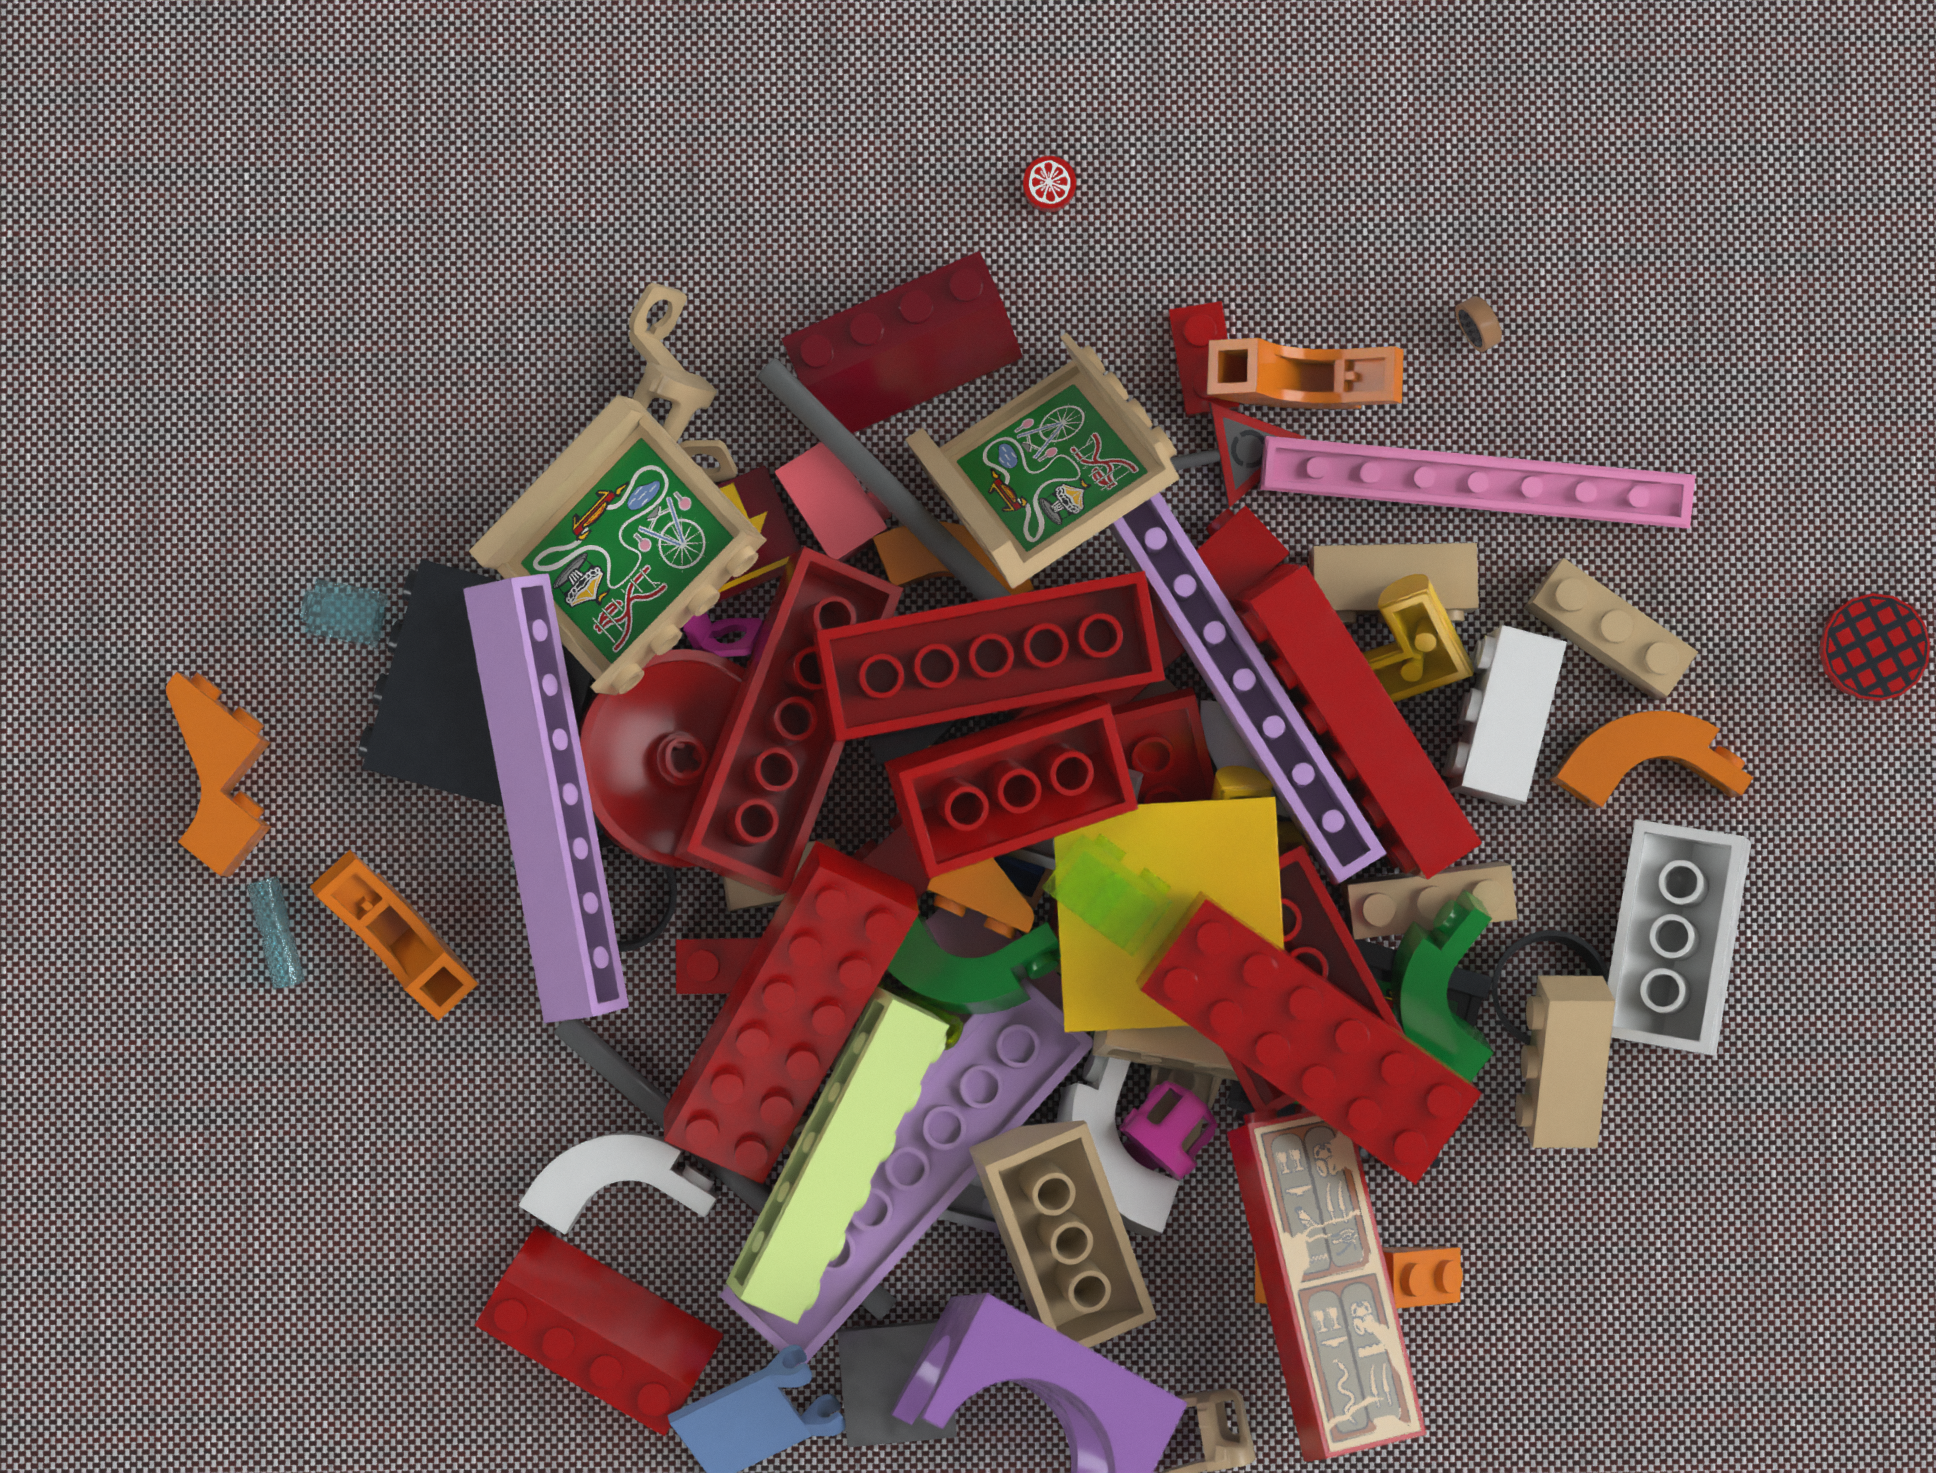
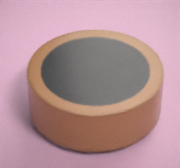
[1455,296,1502,352]

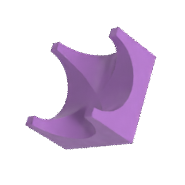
[890,1293,1188,1473]

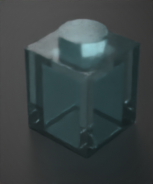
[300,579,388,649]

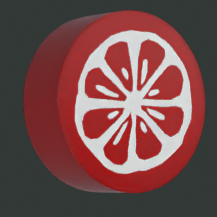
[1023,156,1076,212]

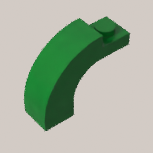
[1391,889,1494,1082]
[887,913,1060,1014]

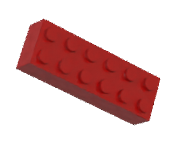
[674,546,904,897]
[1228,564,1482,880]
[813,571,1165,742]
[663,841,919,1184]
[1135,890,1482,1185]

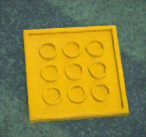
[1054,797,1284,1032]

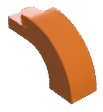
[310,849,479,1021]

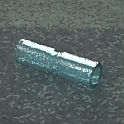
[246,877,305,990]

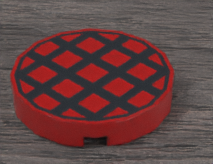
[1819,593,1931,702]

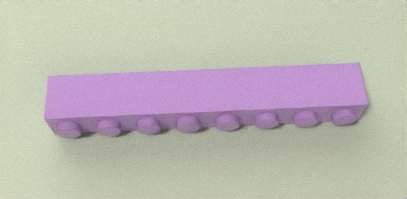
[1107,492,1387,885]
[463,573,629,1023]

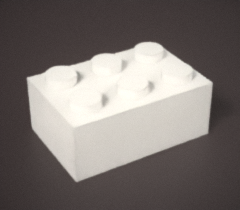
[1443,625,1567,806]

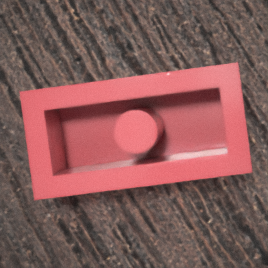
[774,442,891,563]

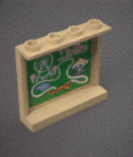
[905,333,1180,589]
[469,394,766,695]

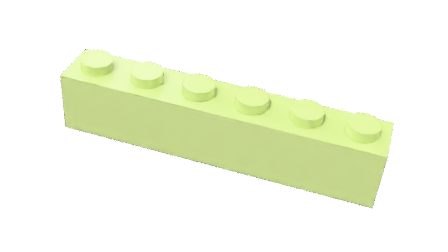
[725,987,949,1324]

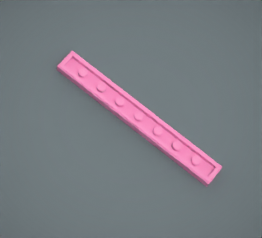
[1259,436,1696,529]

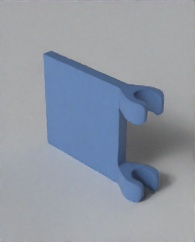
[668,1345,846,1473]

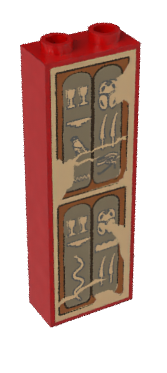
[1227,1103,1427,1462]

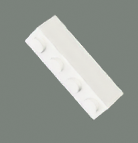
[1607,819,1751,1056]

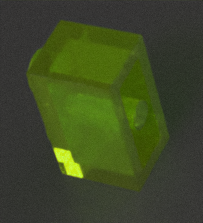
[1042,834,1175,958]

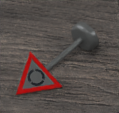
[1169,402,1306,508]

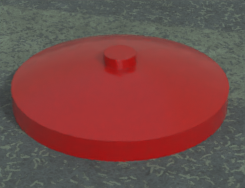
[578,649,746,868]

